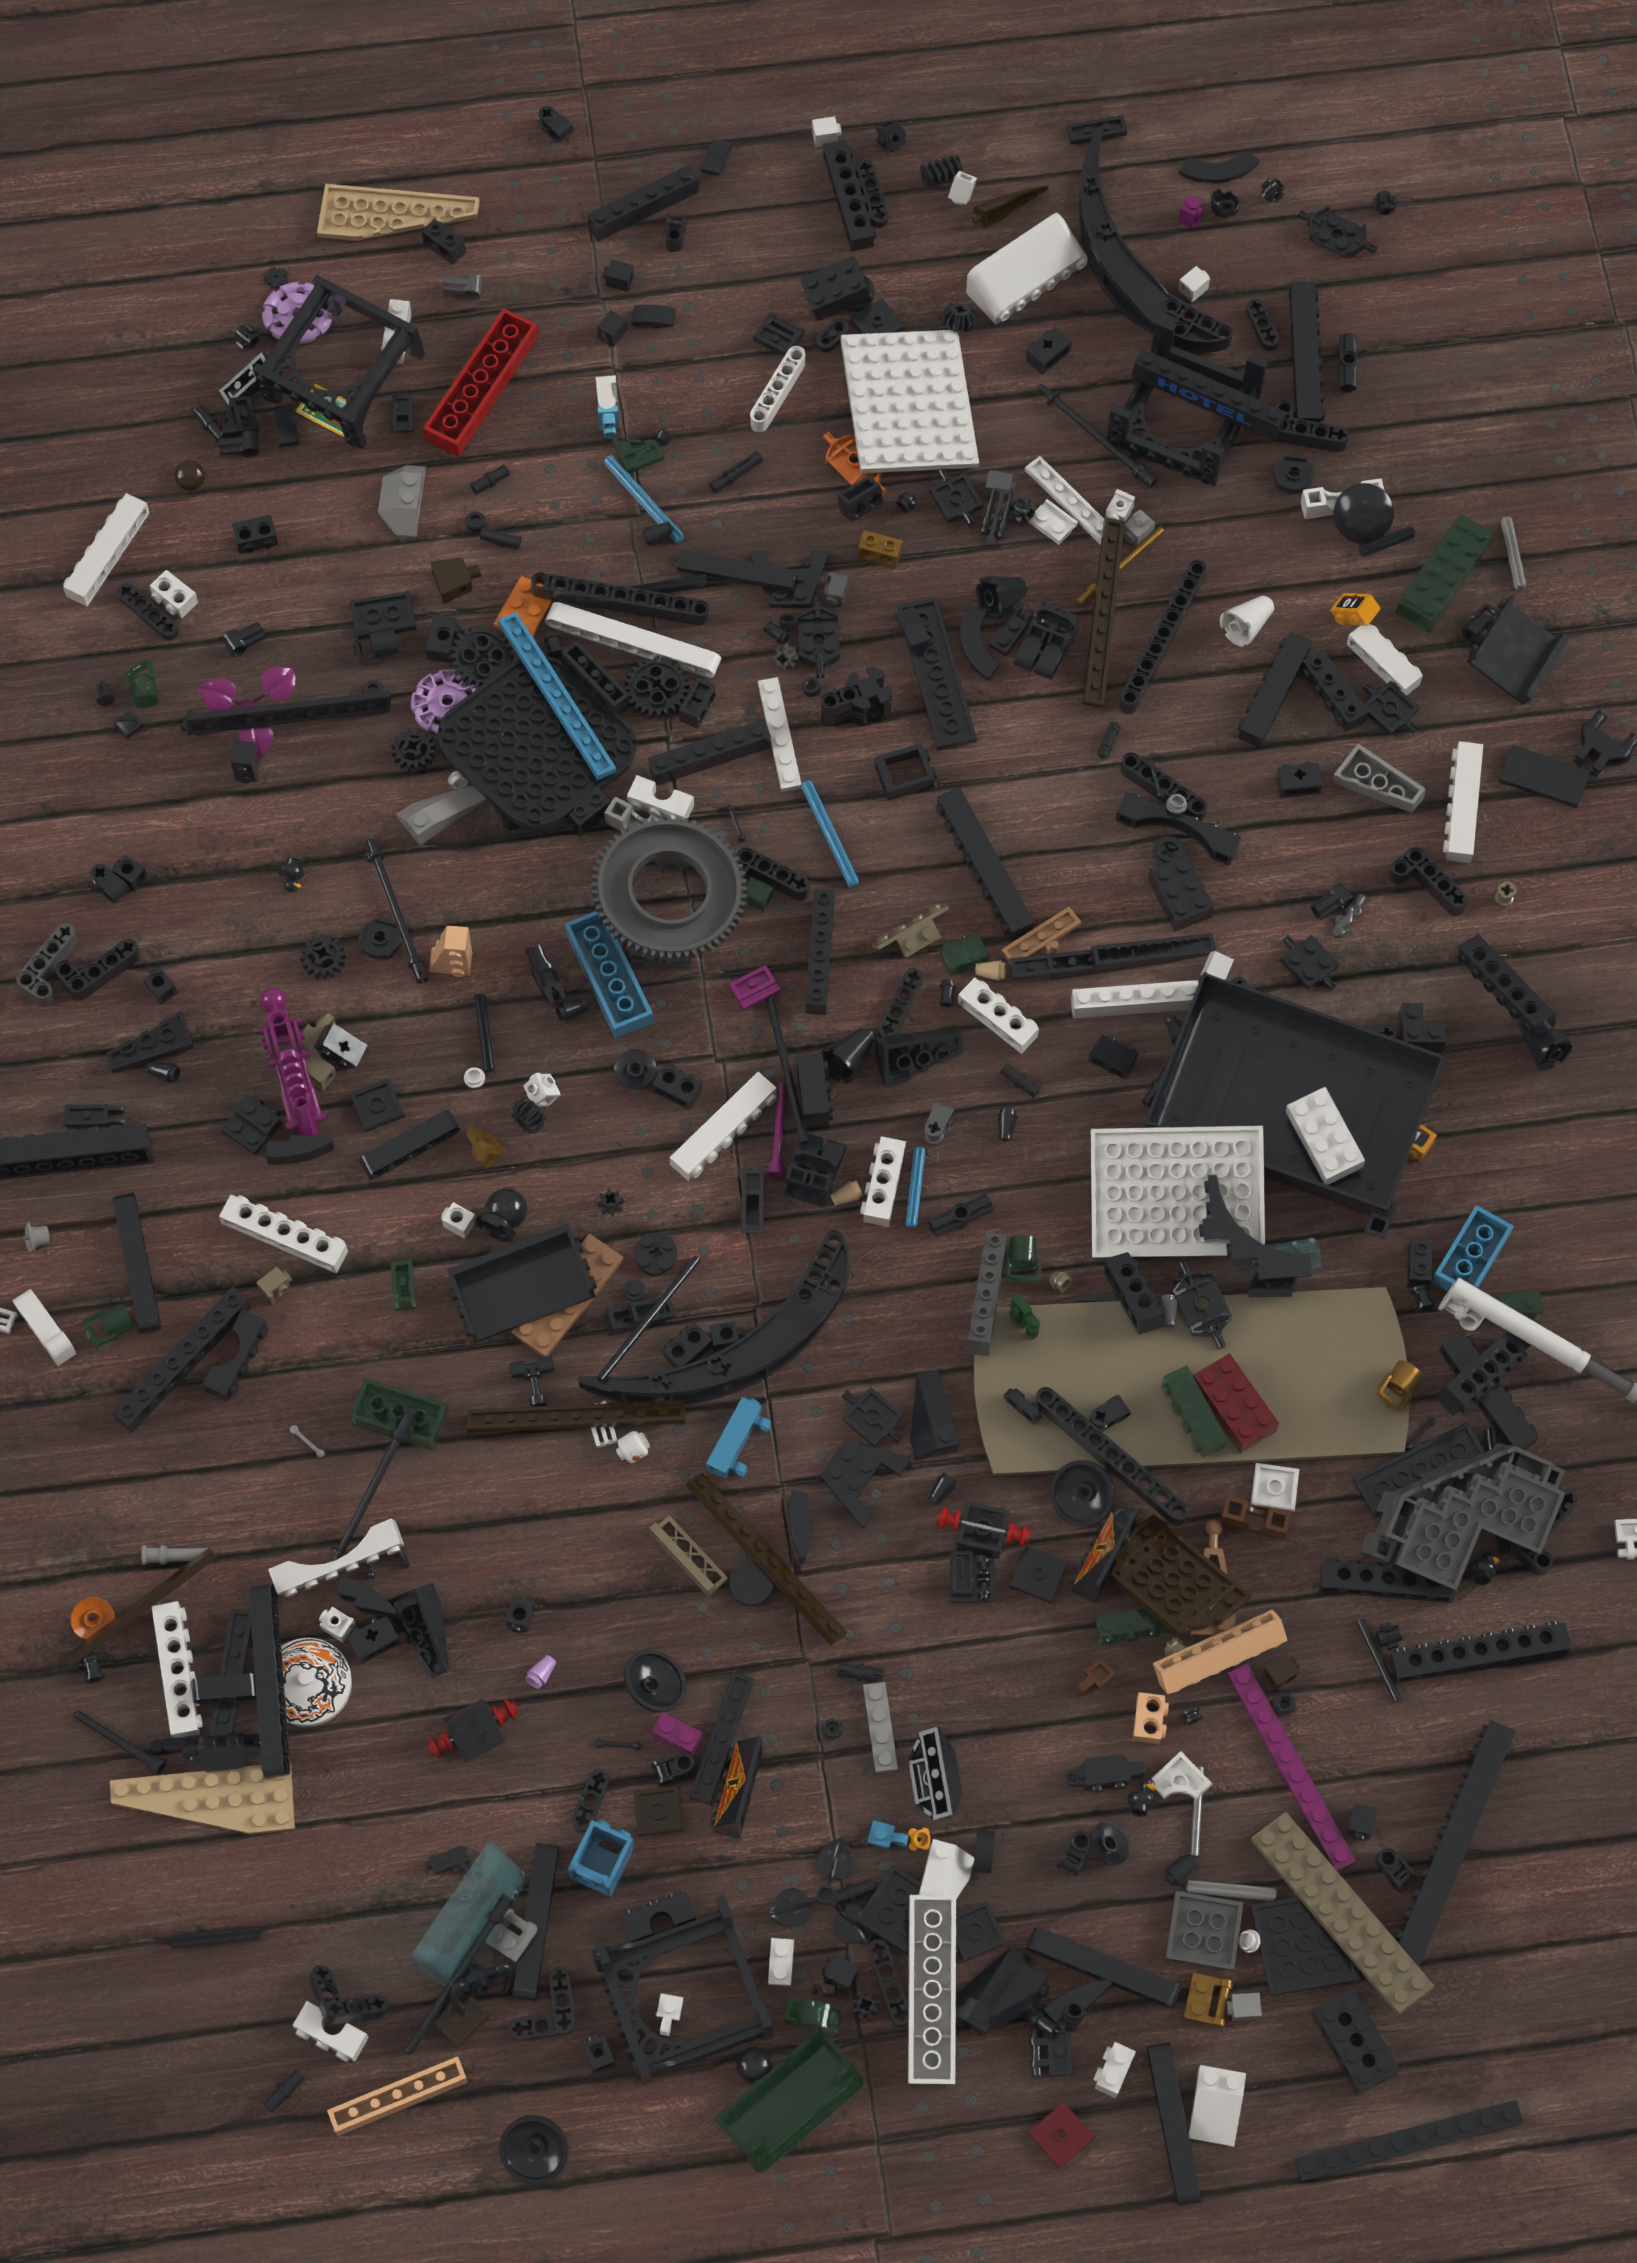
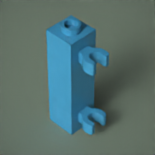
[706,1397,771,1479]

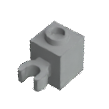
[1123,510,1155,547]

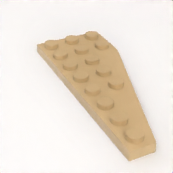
[317,184,480,241]
[110,1763,295,1835]

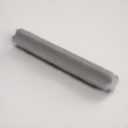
[1501,517,1526,590]
[1186,1880,1277,1901]

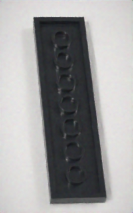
[897,597,977,750]

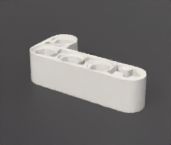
[12,1289,76,1366]

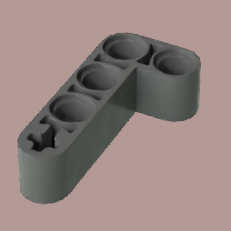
[16,923,78,1007]

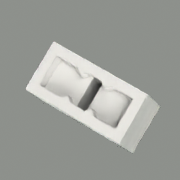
[150,570,198,619]

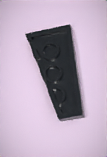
[106,1010,194,1074]

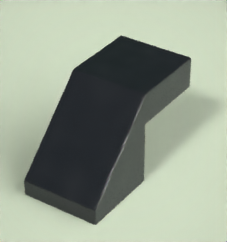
[1364,1202,1398,1239]

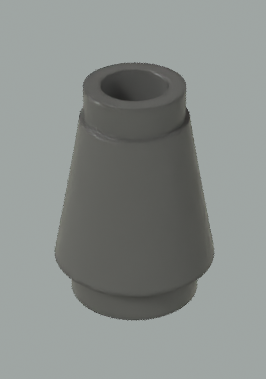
[1157,1294,1178,1327]

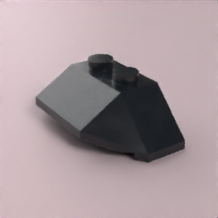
[908,1727,963,1821]

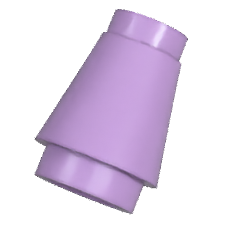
[525,1655,556,1689]

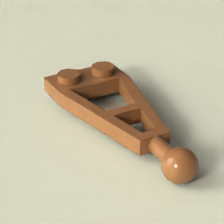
[1190,1519,1235,1637]

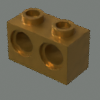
[858,530,902,569]

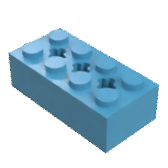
[1432,1205,1514,1291]

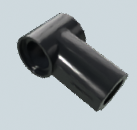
[218,431,259,457]
[222,622,266,657]
[1310,882,1354,920]

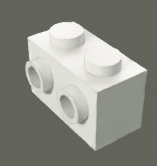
[1093,2042,1136,2098]

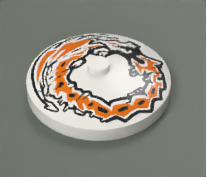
[281,1638,352,1727]

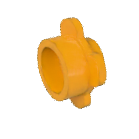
[908,1828,931,1851]

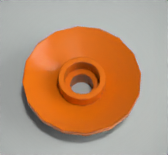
[71,1597,115,1639]

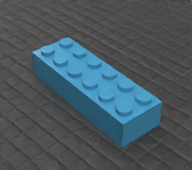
[564,911,654,1039]

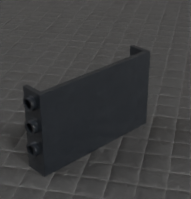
[447,1223,597,1343]

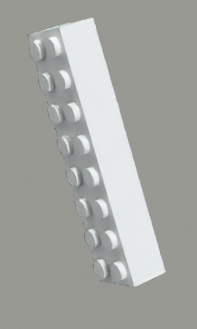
[908,1895,956,2084]

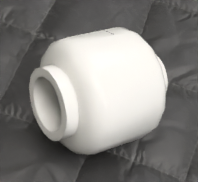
[616,1431,650,1463]

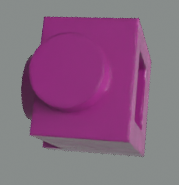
[1178,194,1204,230]

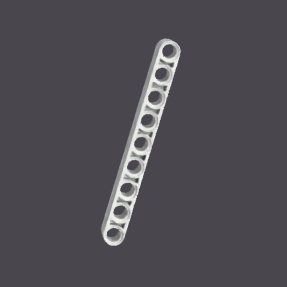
[545,602,721,678]

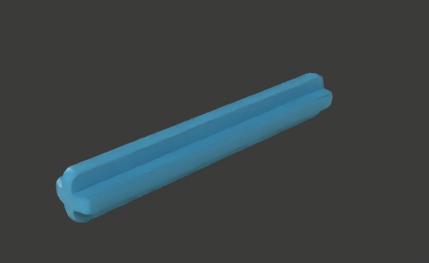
[905,1147,925,1228]

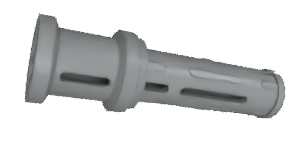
[141,1545,209,1565]

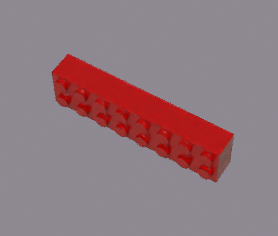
[423,308,539,457]

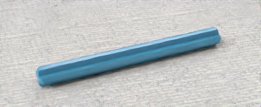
[604,455,683,543]
[802,780,859,888]

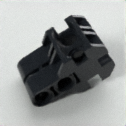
[1014,602,1080,680]
[821,666,892,727]
[783,1133,846,1207]

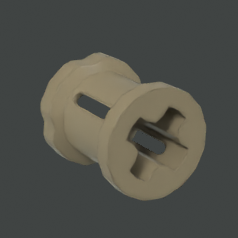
[1495,881,1516,907]

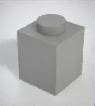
[1227,1993,1262,2021]

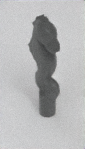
[1332,894,1366,938]

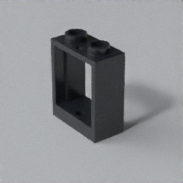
[874,743,937,801]

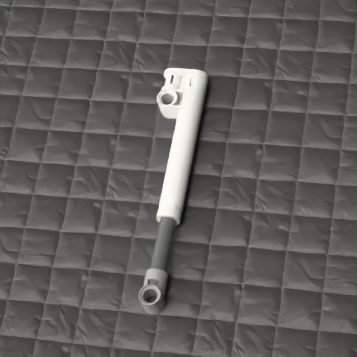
[1438,1277,1637,1405]

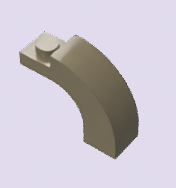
[302,1013,336,1091]

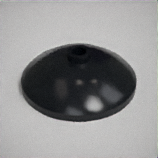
[1333,483,1394,544]
[1050,1460,1115,1526]
[624,1650,686,1713]
[499,2115,569,2184]

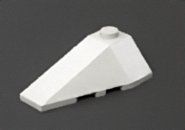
[918,1839,974,1899]

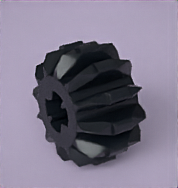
[942,302,975,333]
[511,1098,546,1134]

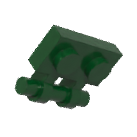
[1010,1293,1040,1340]

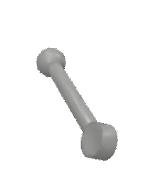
[290,1425,325,1458]

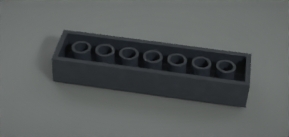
[0,1122,154,1180]

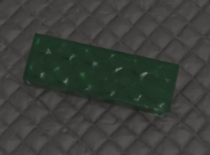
[1395,514,1495,633]

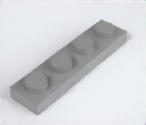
[863,1682,898,1774]

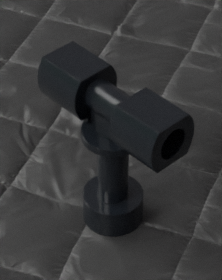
[509,1356,554,1407]

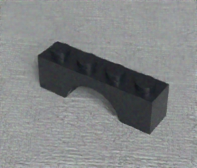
[202,1310,268,1401]

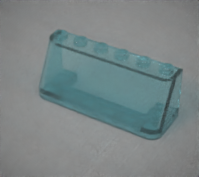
[410,1841,526,1986]

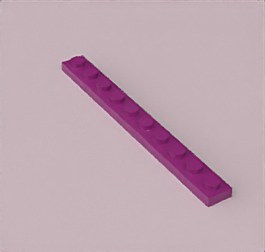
[1227,1663,1356,1872]

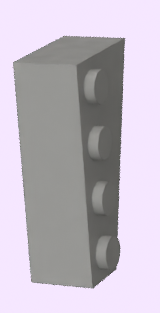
[1333,744,1425,813]

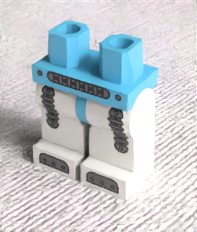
[596,375,619,438]

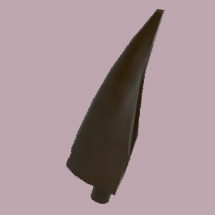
[972,185,1048,227]

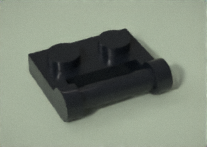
[753,312,805,357]

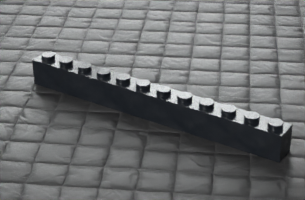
[1395,1720,1516,1967]

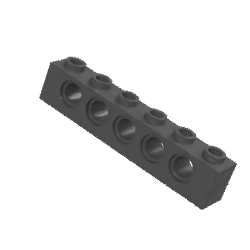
[968,1232,1007,1356]

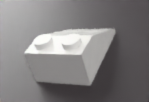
[1189,2065,1246,2147]

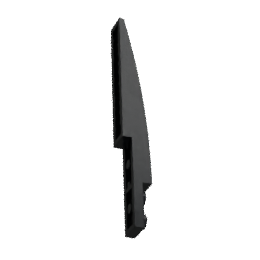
[1008,933,1217,981]

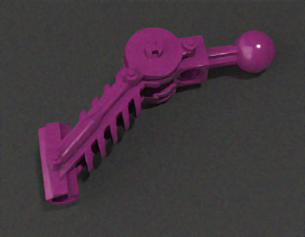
[259,988,327,1137]

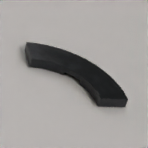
[1179,150,1260,183]
[960,604,1000,681]

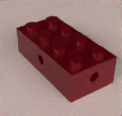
[1191,1353,1279,1454]

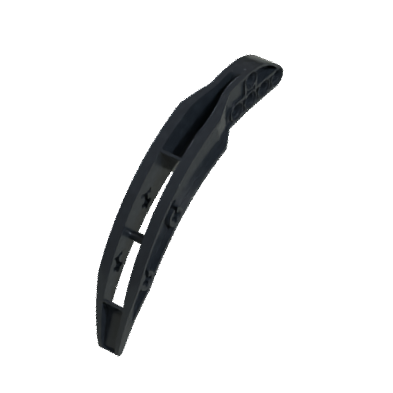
[1078,128,1233,353]
[578,1230,849,1405]

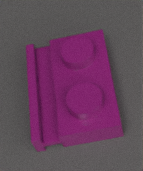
[729,965,781,1011]

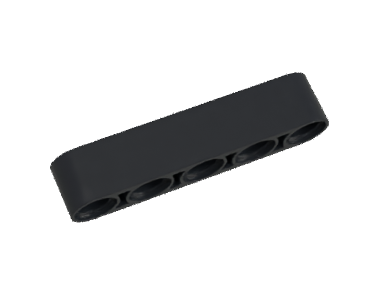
[1120,752,1207,821]
[359,1110,460,1179]

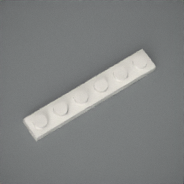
[758,677,802,792]

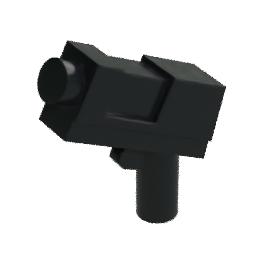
[425,1845,477,1880]

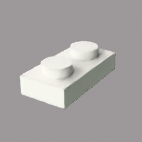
[768,1938,794,1987]

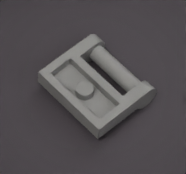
[485,1908,537,1962]

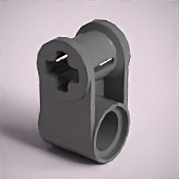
[924,1102,955,1145]

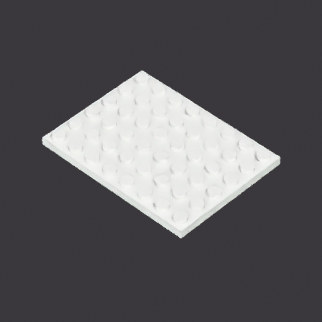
[840,330,979,473]
[1091,1126,1265,1258]

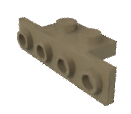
[872,903,949,958]

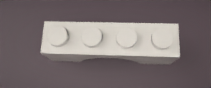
[1301,478,1385,519]

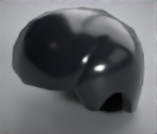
[1210,188,1240,217]
[736,2047,772,2085]

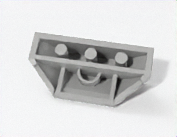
[378,465,426,538]

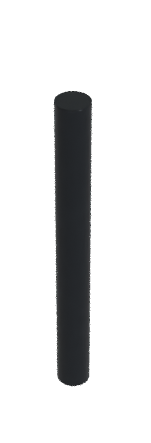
[1356,1619,1402,1703]

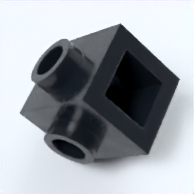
[875,120,906,152]

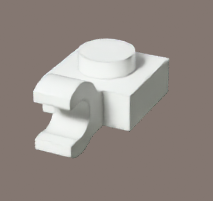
[656,1993,683,2036]

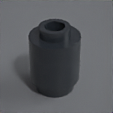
[1164,1854,1198,1887]

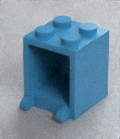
[568,1820,634,1897]

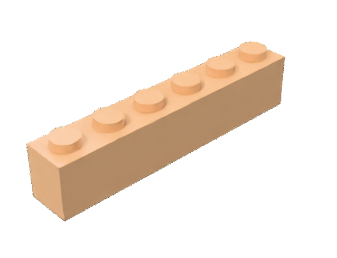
[1153,1610,1288,1694]
[327,2056,468,2136]

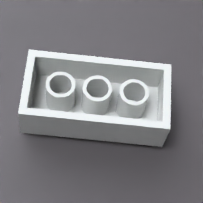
[1286,1087,1365,1185]

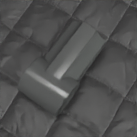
[442,274,483,300]

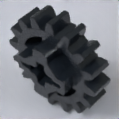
[391,728,436,772]
[300,934,346,980]

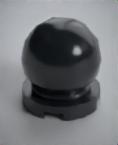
[475,1188,527,1243]

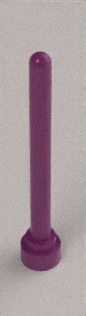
[767,1082,786,1178]

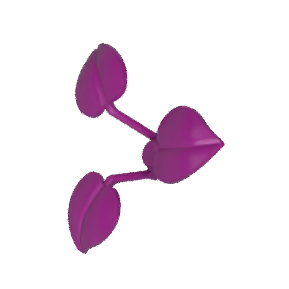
[198,667,295,759]

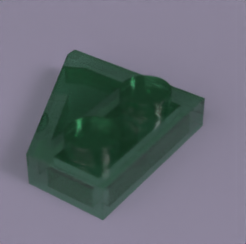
[612,439,664,474]

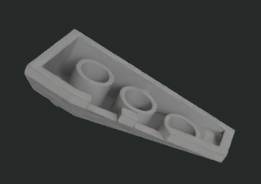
[396,785,487,845]

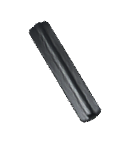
[1359,526,1415,556]

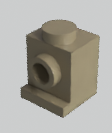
[256,1267,292,1305]

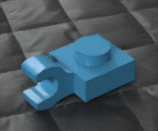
[867,1820,909,1849]

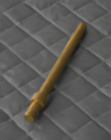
[1076,526,1165,606]

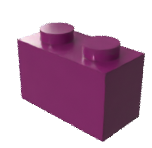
[652,1712,703,1757]

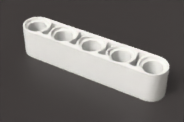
[750,346,805,432]

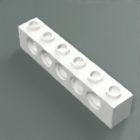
[219,1195,348,1274]
[152,1601,203,1739]

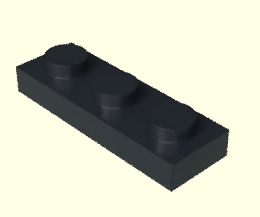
[1066,115,1127,145]

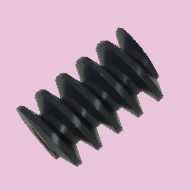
[920,155,963,188]

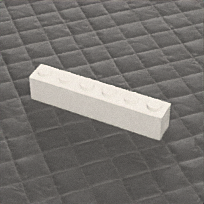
[63,493,149,606]
[1443,741,1483,863]
[1071,980,1198,1019]
[670,1072,777,1181]

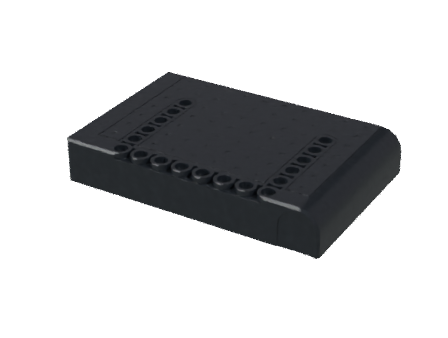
[1145,972,1444,1217]

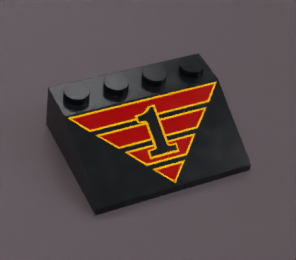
[1070,1508,1139,1604]
[710,1736,763,1839]

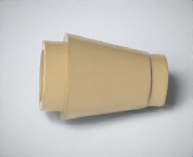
[975,960,1007,981]
[830,1181,863,1206]

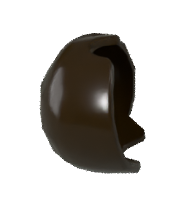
[175,460,205,491]

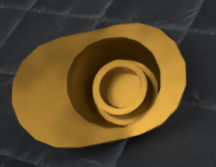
[466,1127,507,1169]

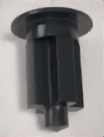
[96,680,115,706]

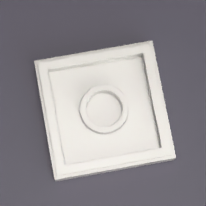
[1250,1463,1299,1513]

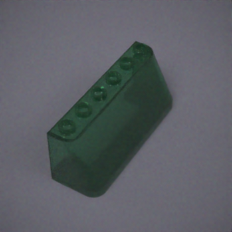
[714,2029,863,2173]

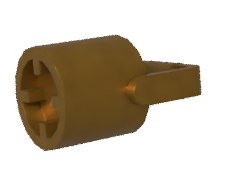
[1376,1360,1422,1412]

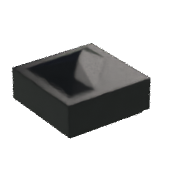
[113,711,143,739]

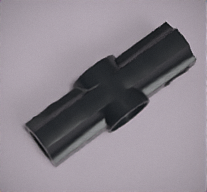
[1338,333,1358,393]
[928,1193,994,1237]

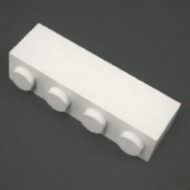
[1347,624,1423,695]

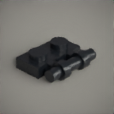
[1029,2028,1072,2077]

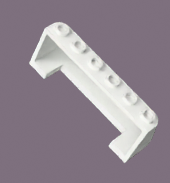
[966,213,1087,325]

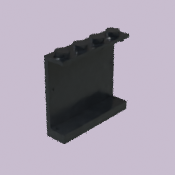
[1466,594,1570,705]

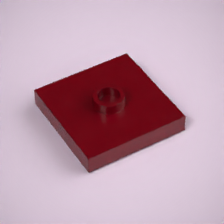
[1028,2102,1094,2169]

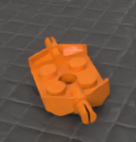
[823,432,887,496]

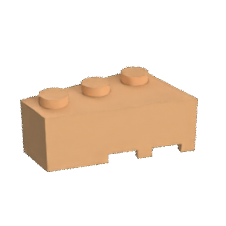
[428,926,472,977]

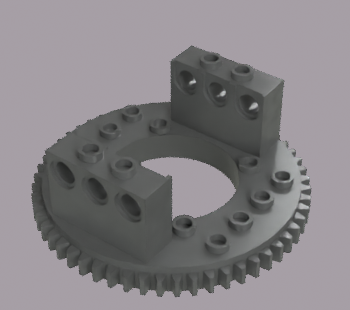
[591,816,747,970]

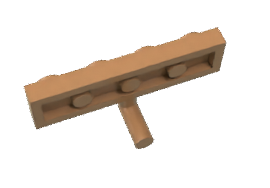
[1001,907,1081,961]

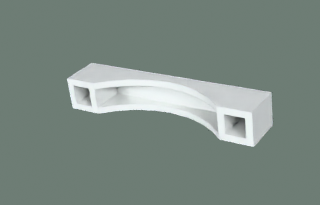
[268,1519,405,1597]

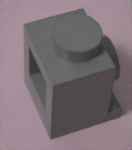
[824,572,848,607]

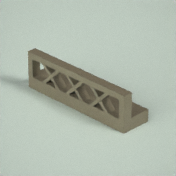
[649,1515,728,1597]

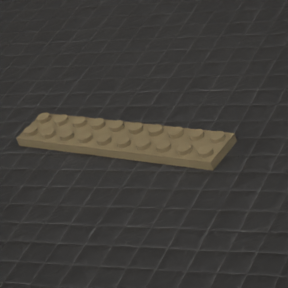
[1251,1812,1434,2016]

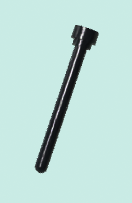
[74,1710,167,1776]

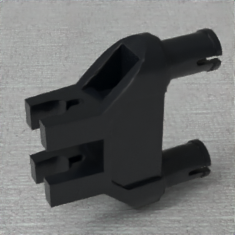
[1574,710,1637,778]
[524,943,566,1004]

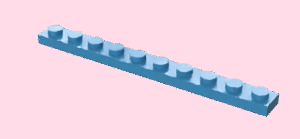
[498,612,616,780]

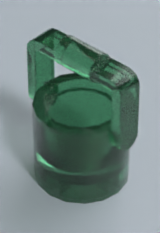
[126,660,160,708]
[1005,1235,1041,1284]
[83,1303,134,1348]

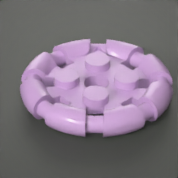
[262,282,332,345]
[411,669,480,735]

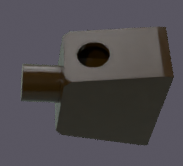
[431,558,481,604]

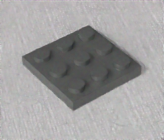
[1165,1891,1243,1971]

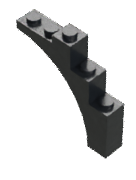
[1199,1174,1313,1281]

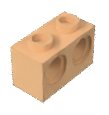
[1133,1692,1169,1745]

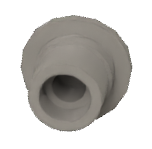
[23,1222,49,1252]

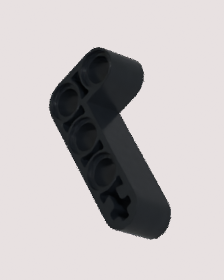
[1275,399,1349,452]
[735,847,810,901]
[1389,847,1468,916]
[55,938,140,1000]
[1513,1489,1578,1576]

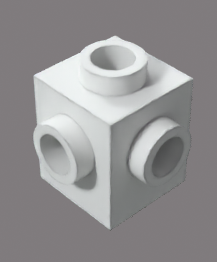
[524,1073,561,1107]

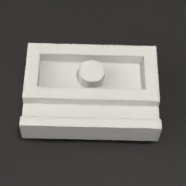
[1028,499,1078,545]

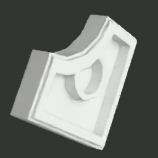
[1151,1751,1212,1800]

